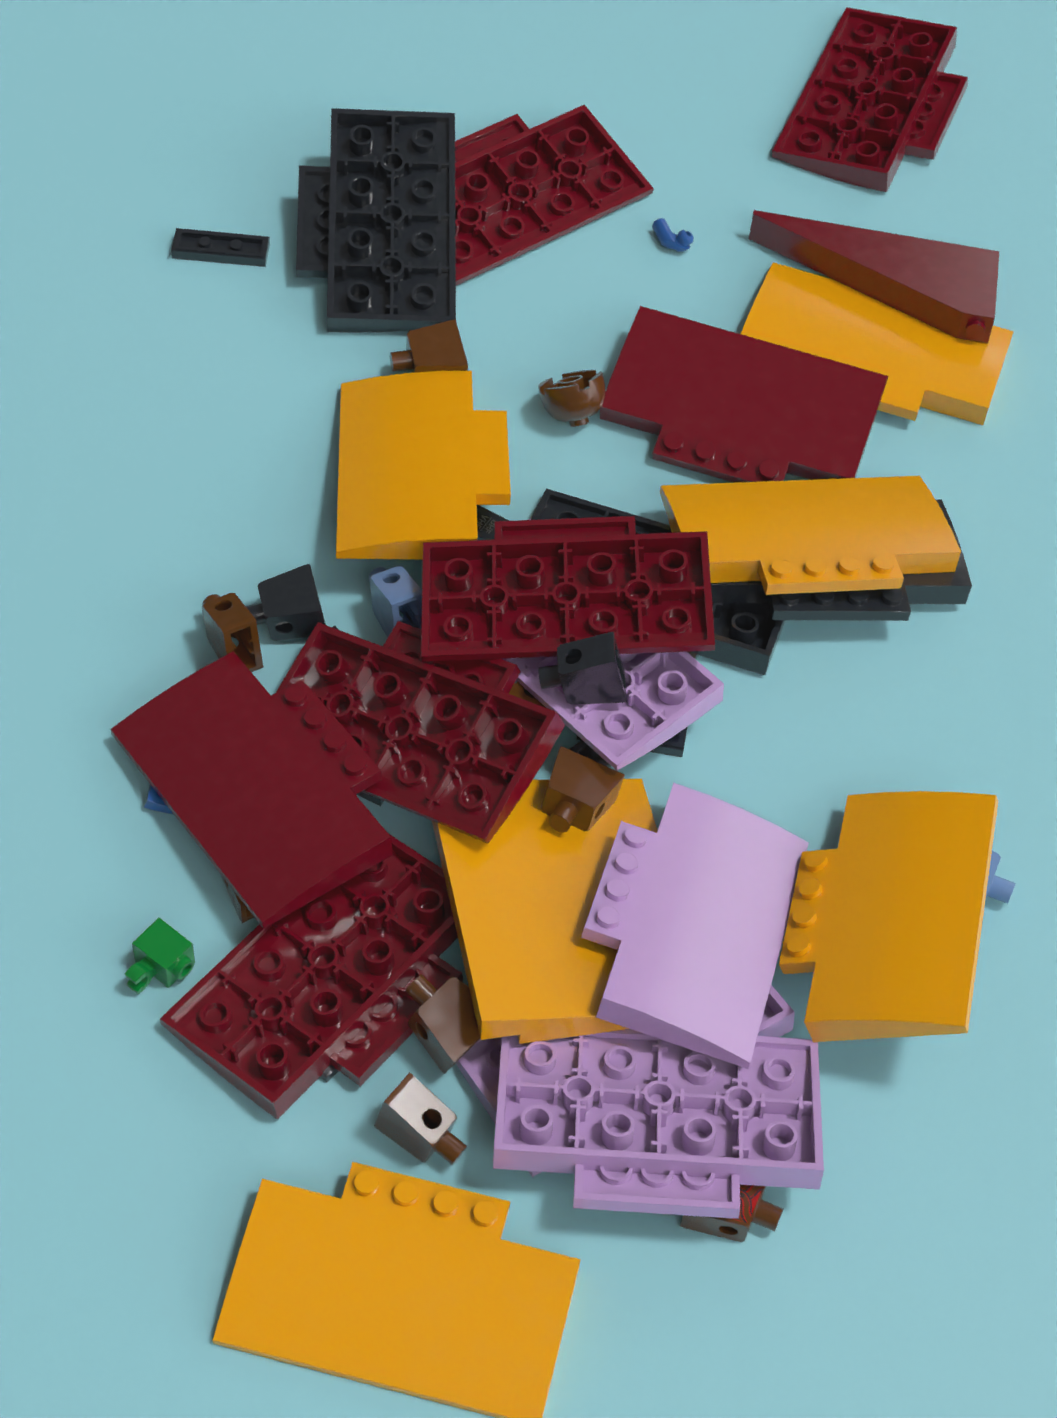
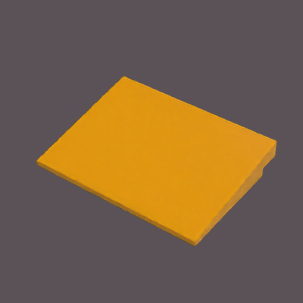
[432,778,658,1044]

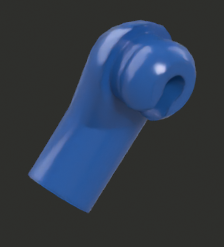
[652,218,694,252]

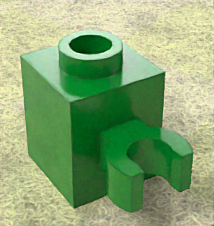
[125,918,195,994]

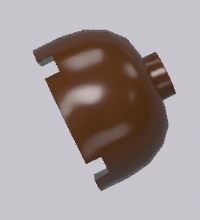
[538,370,606,427]

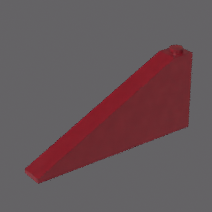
[749,210,999,343]

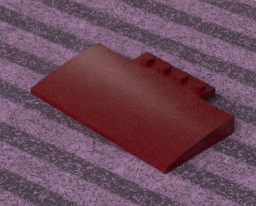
[772,7,968,192]
[455,104,654,286]
[600,306,889,483]
[421,516,715,662]
[276,621,565,844]
[110,651,393,929]
[160,833,463,1120]

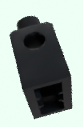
[246,564,326,641]
[538,632,627,705]

